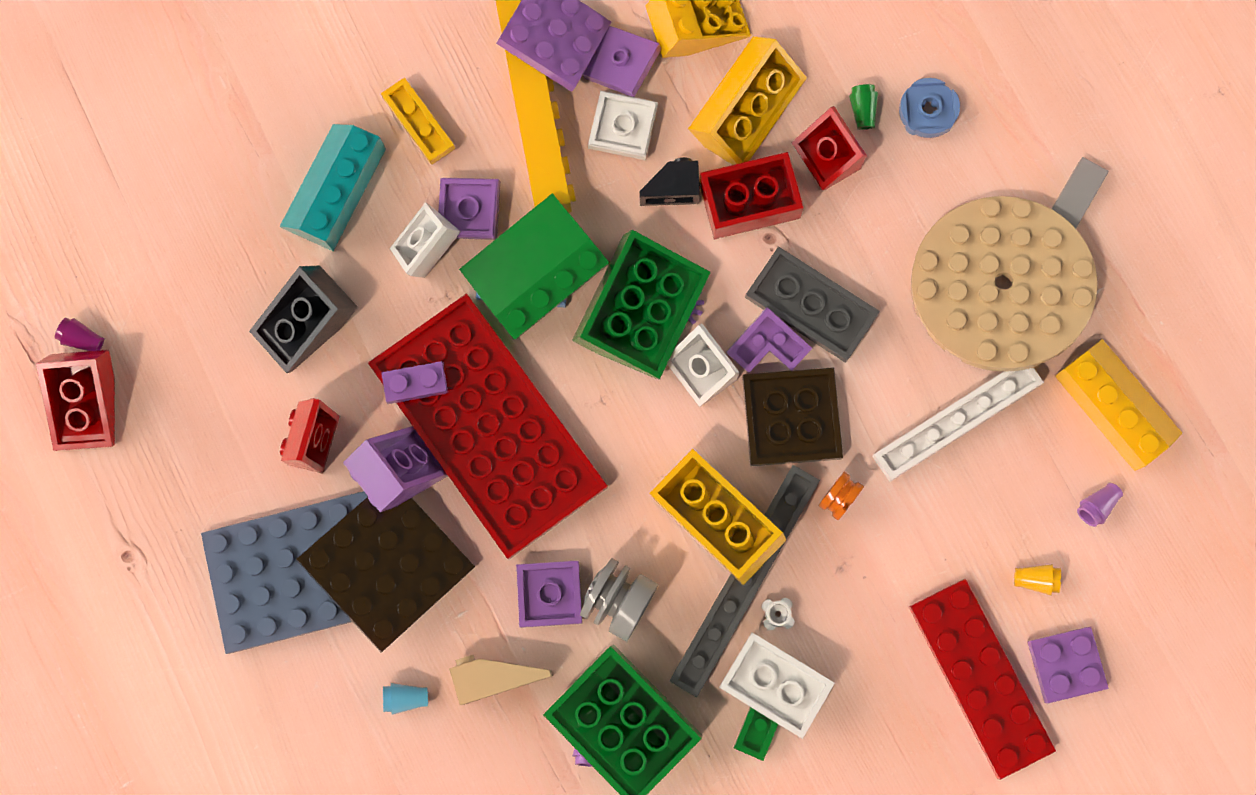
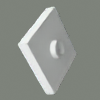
[588,91,658,160]

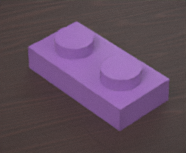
[381,361,448,404]

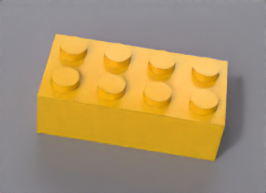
[649,449,786,585]

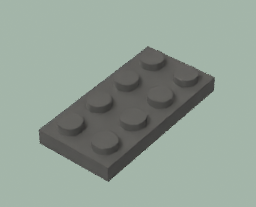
[745,246,880,363]

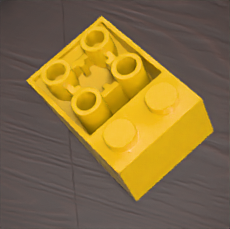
[645,0,751,58]

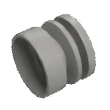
[580,558,659,642]

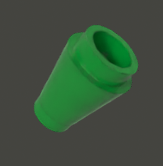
[849,84,878,130]

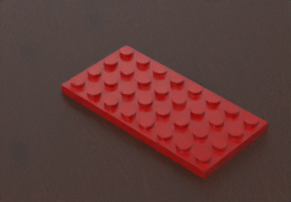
[368,293,608,560]

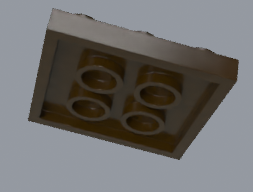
[742,367,843,466]

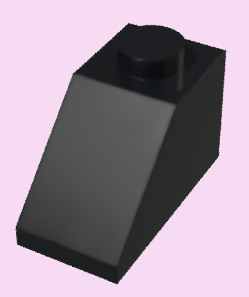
[639,157,700,206]

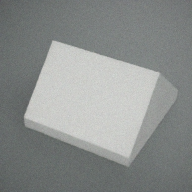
[390,202,461,278]
[667,324,739,407]

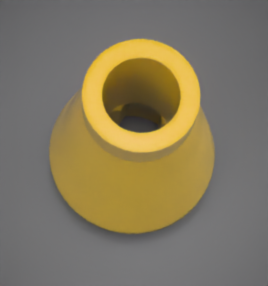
[1014,564,1061,595]

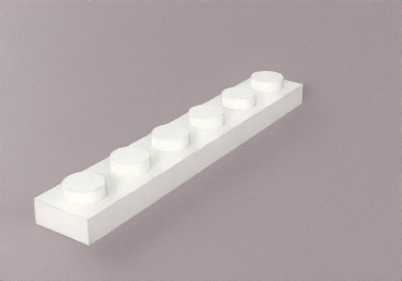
[872,368,1044,482]

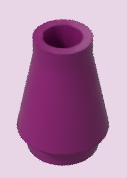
[55,317,105,351]

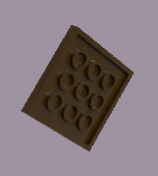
[296,497,475,653]

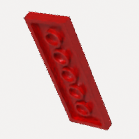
[909,579,1056,780]

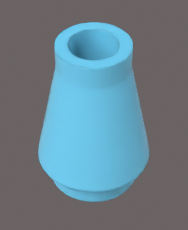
[383,683,428,715]

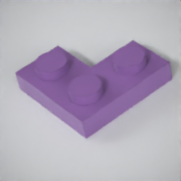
[726,307,812,373]

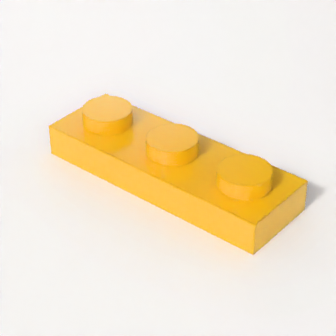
[380,77,455,165]

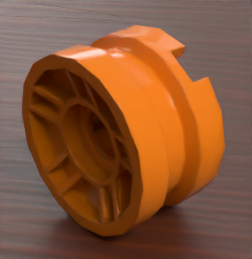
[818,471,864,520]

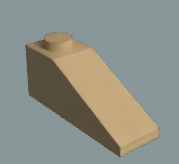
[449,655,553,705]

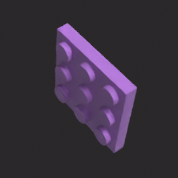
[496,0,611,92]

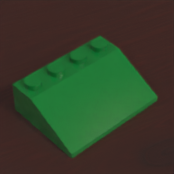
[459,193,609,340]
[572,230,711,380]
[543,645,703,795]

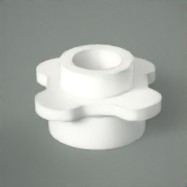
[762,598,795,630]

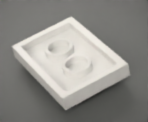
[719,633,835,739]

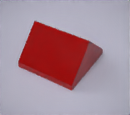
[791,106,867,190]

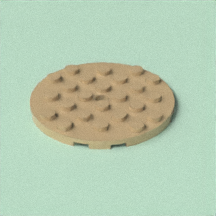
[911,196,1098,372]

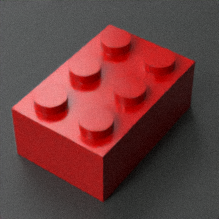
[699,152,804,240]

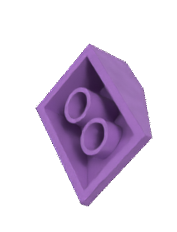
[343,426,448,512]

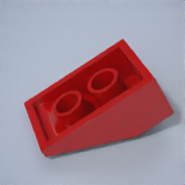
[36,350,115,451]
[280,398,340,474]

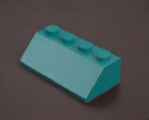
[280,124,386,251]

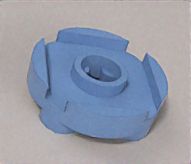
[899,78,960,138]

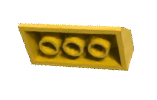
[688,36,807,165]
[1055,339,1182,471]

